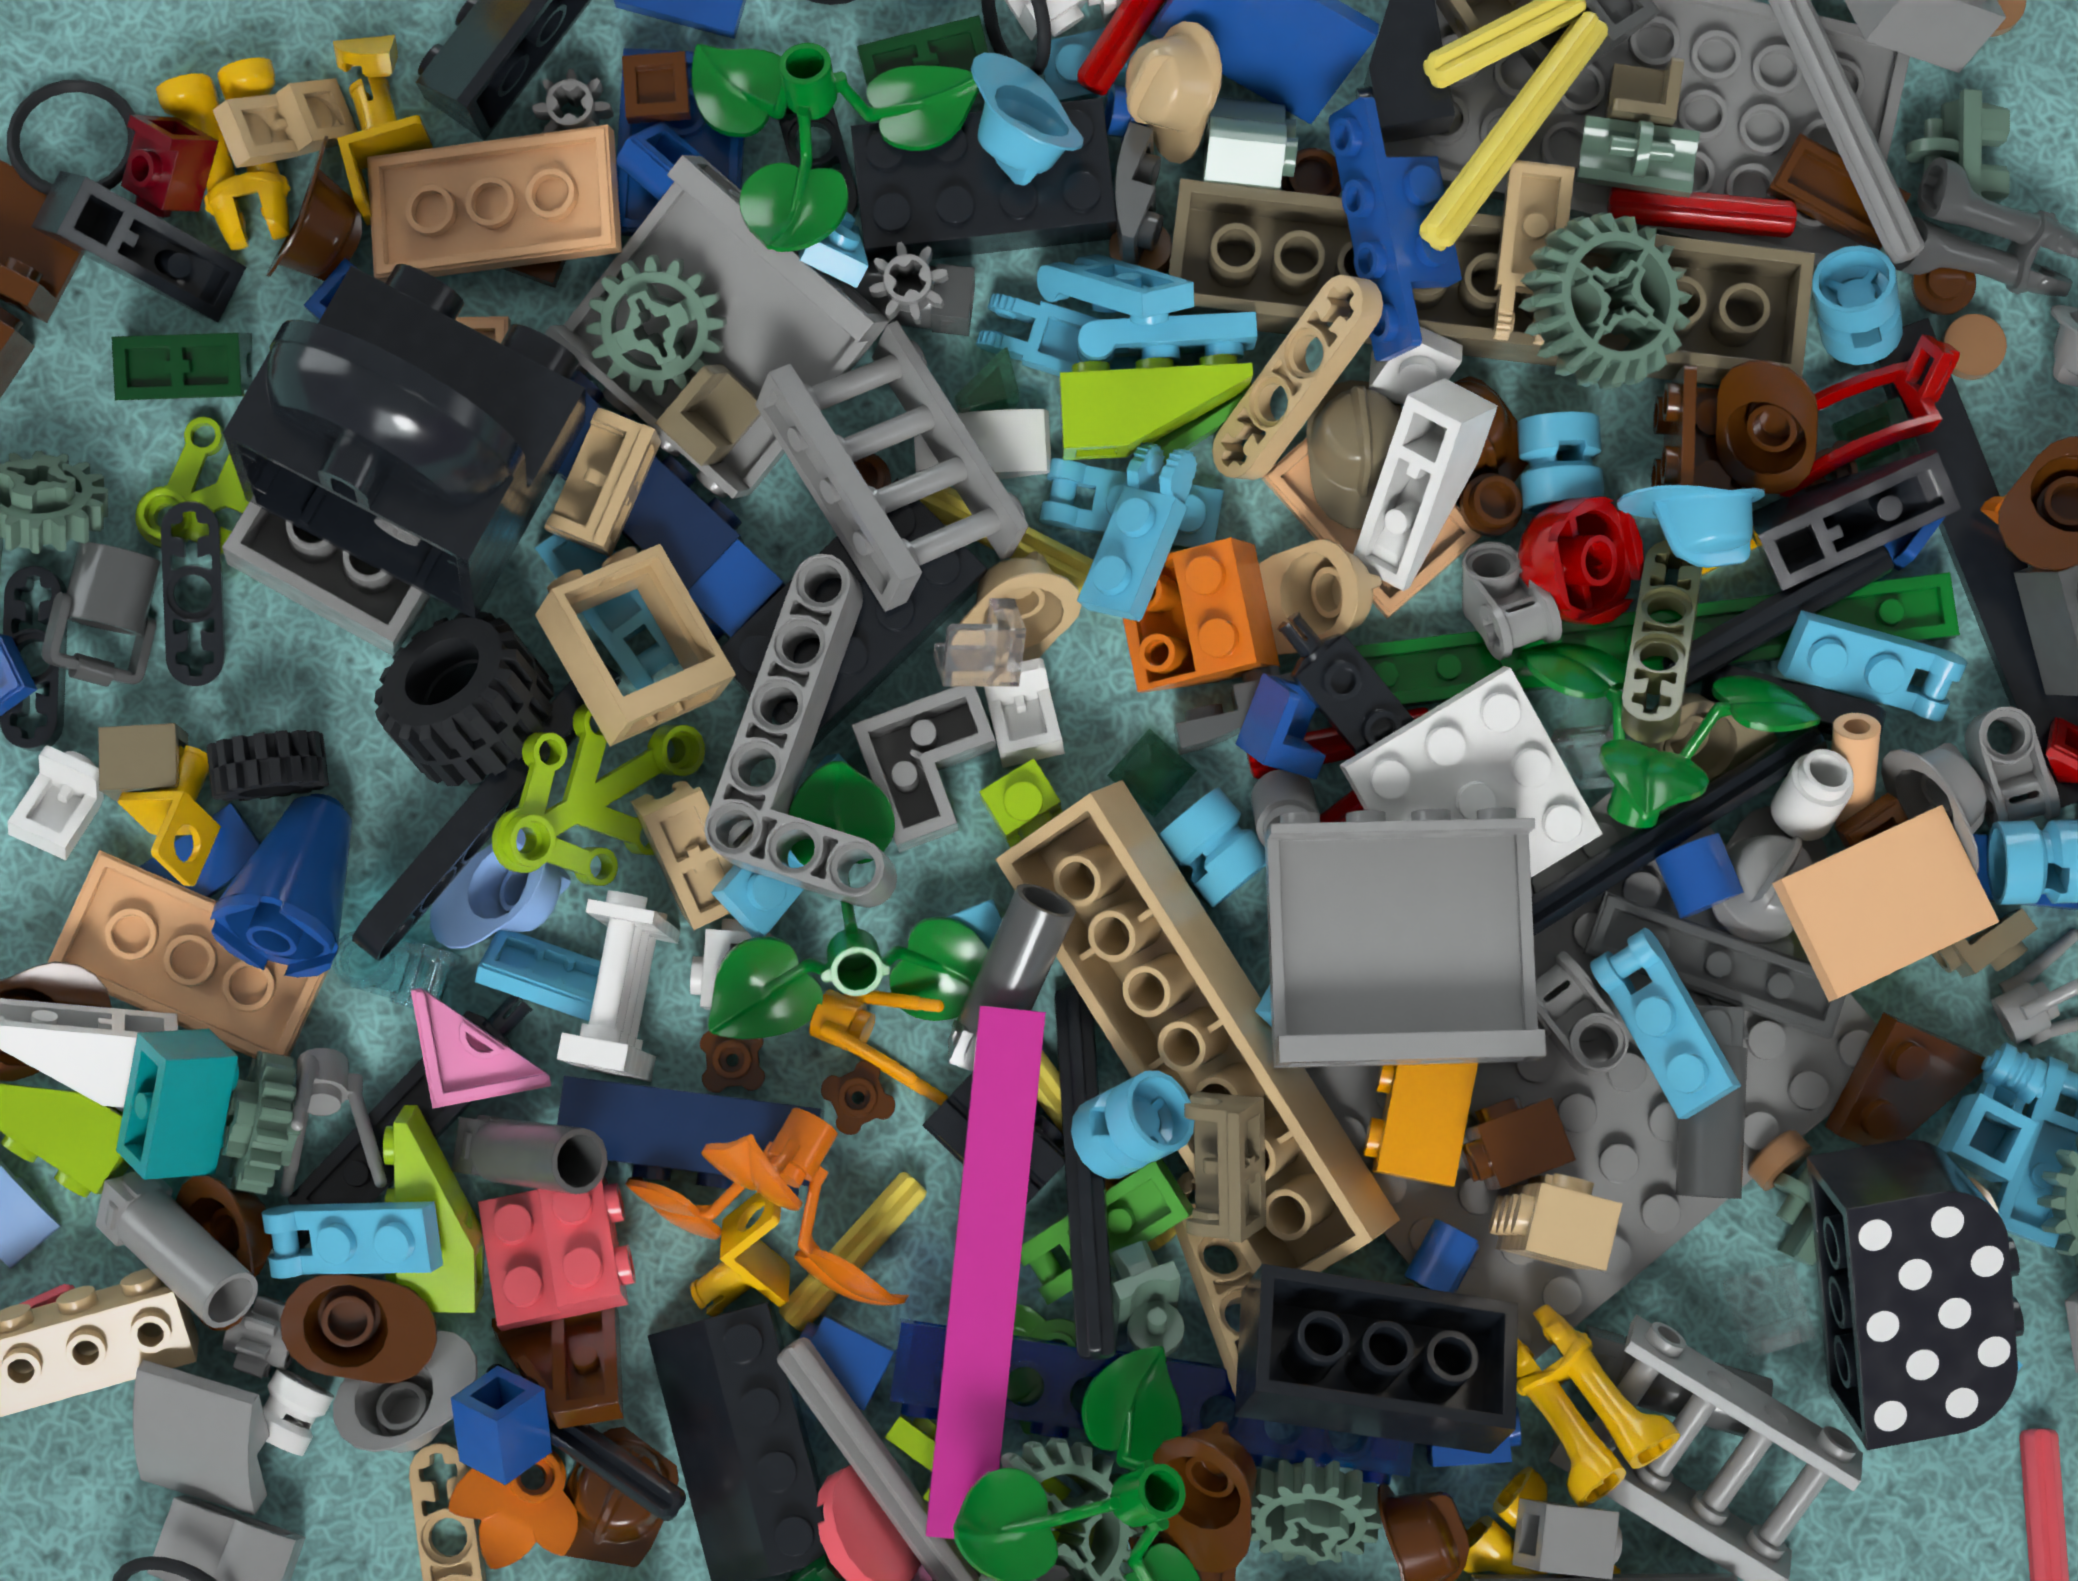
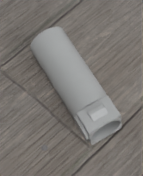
[95,1172,258,1328]

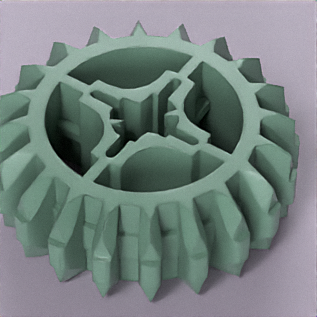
[1519,212,1693,390]
[978,1438,1144,1581]

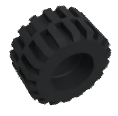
[374,611,554,786]

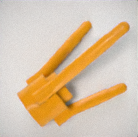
[809,989,948,1106]

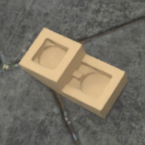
[213,78,358,168]

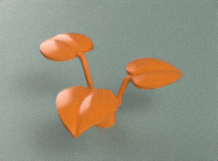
[625,1108,909,1306]

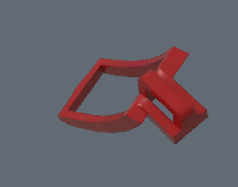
[1780,334,1960,497]

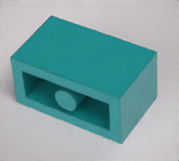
[116,1029,239,1180]

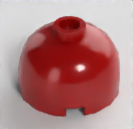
[1518,496,1644,625]

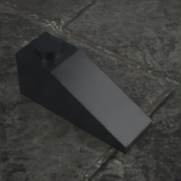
[1356,0,1455,143]
[31,171,247,322]
[1752,449,1961,591]

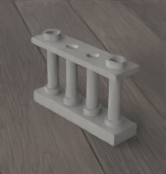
[755,321,1029,612]
[1549,1315,1863,1581]

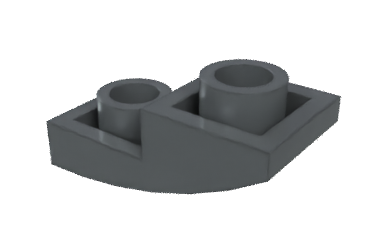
[1115,122,1164,265]
[1174,666,1295,755]

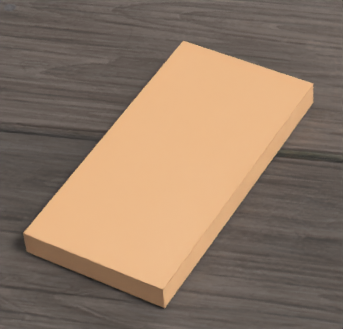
[367,124,622,283]
[47,850,329,1059]

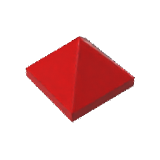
[2046,717,2078,783]

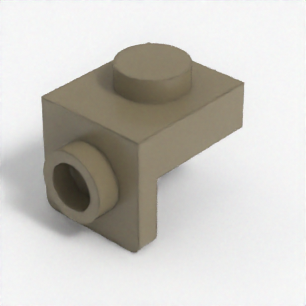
[1932,908,2038,978]

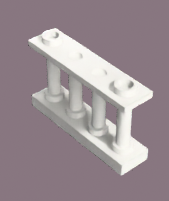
[557,891,680,1082]

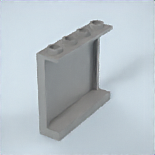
[545,155,890,499]
[1264,807,1546,1068]

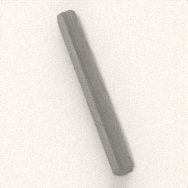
[1768,0,1924,264]
[777,1337,980,1581]

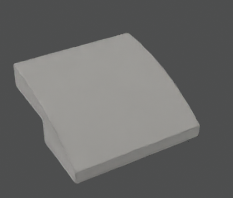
[133,1360,270,1515]

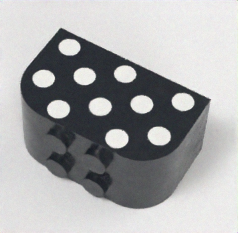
[1807,1139,2024,1450]

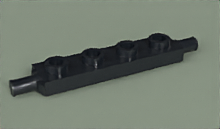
[1277,611,1414,755]
[272,995,533,1250]

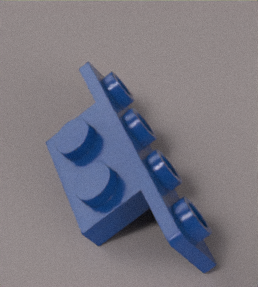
[1328,97,1462,361]

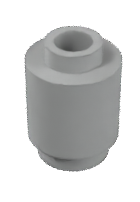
[1251,769,1321,847]

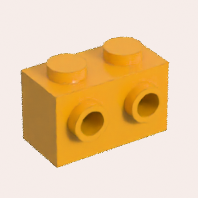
[1363,1063,1478,1187]

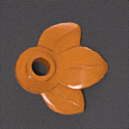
[448,1450,578,1570]

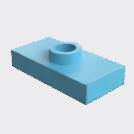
[475,930,601,1021]

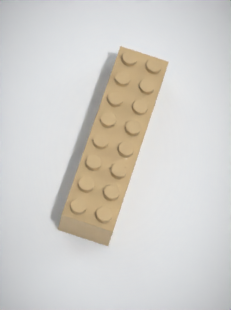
[995,780,1400,1273]

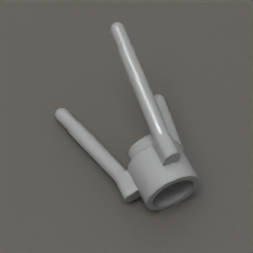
[1991,929,2078,1047]
[280,1048,387,1197]

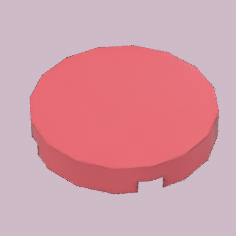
[817,1465,921,1581]

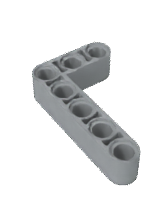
[704,554,897,908]

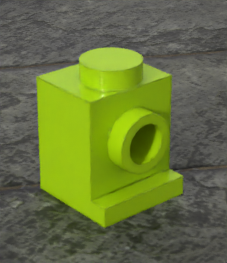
[979,758,1063,848]

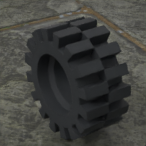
[206,730,329,801]

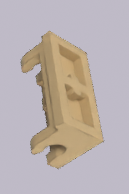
[544,408,661,557]
[630,781,733,930]

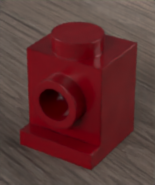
[121,115,219,218]

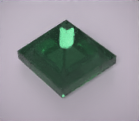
[1107,729,1197,818]

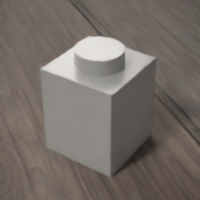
[1512,1498,1623,1579]

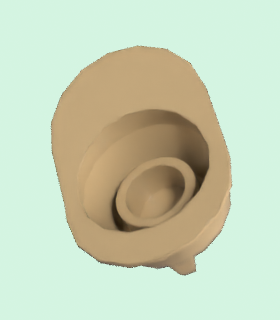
[1125,21,1222,164]
[1259,539,1382,655]
[948,551,1081,685]

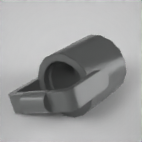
[42,542,161,687]

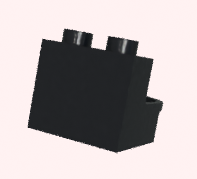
[223,264,585,619]

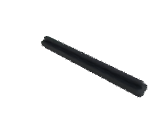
[1532,726,1827,936]
[1054,985,1116,1361]

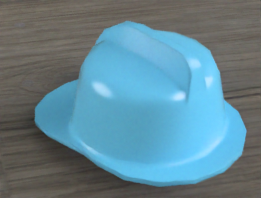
[971,52,1084,186]
[1617,485,1765,568]

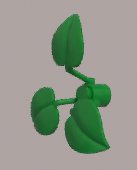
[692,43,979,252]
[1517,642,1821,828]
[708,761,989,1039]
[953,1346,1200,1581]

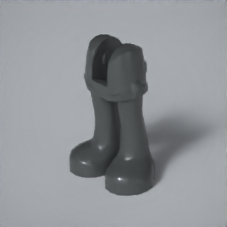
[1893,157,2078,297]

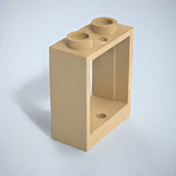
[535,544,736,747]

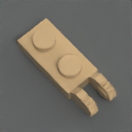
[1493,160,1575,345]

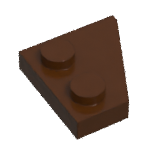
[1825,1012,1986,1146]
[492,1307,624,1429]

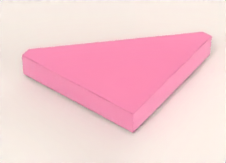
[411,987,551,1109]

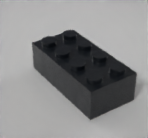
[851,98,1117,261]
[721,478,987,752]
[1235,1263,1518,1454]

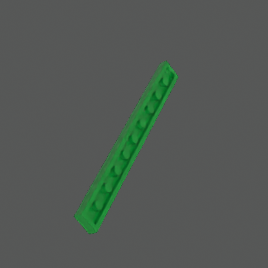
[1354,572,1960,707]

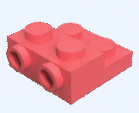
[478,1176,636,1331]

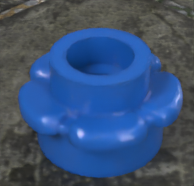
[1104,84,1147,143]

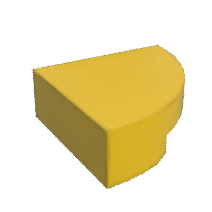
[333,35,398,77]

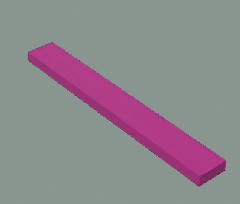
[925,1006,1046,1539]

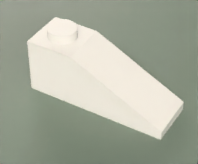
[1353,378,1498,591]
[0,998,178,1112]

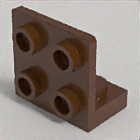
[0,160,83,323]
[1651,365,1742,490]

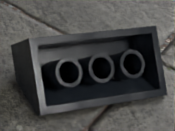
[416,0,592,141]
[647,1301,827,1581]

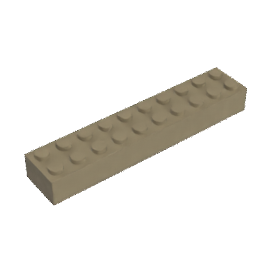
[1169,178,1815,386]

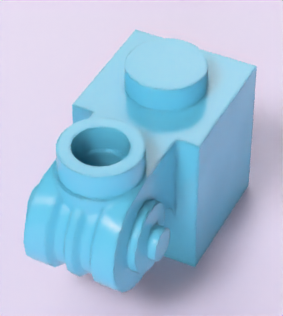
[1937,1042,2048,1182]

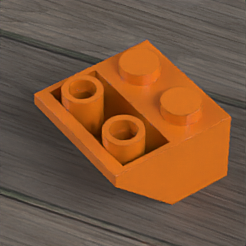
[1123,537,1280,693]

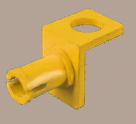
[337,77,433,226]
[117,745,221,886]
[690,1192,790,1317]

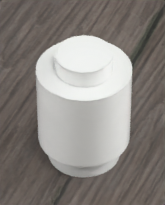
[1771,749,1854,841]

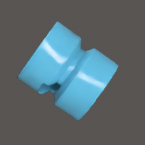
[1812,245,1903,365]
[1517,411,1605,515]
[1158,787,1266,909]
[1987,819,2078,905]
[1071,1070,1194,1179]

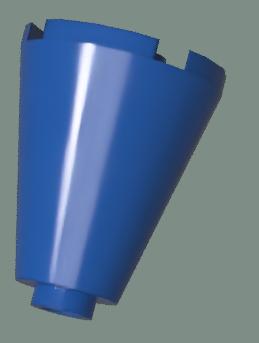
[210,793,352,978]

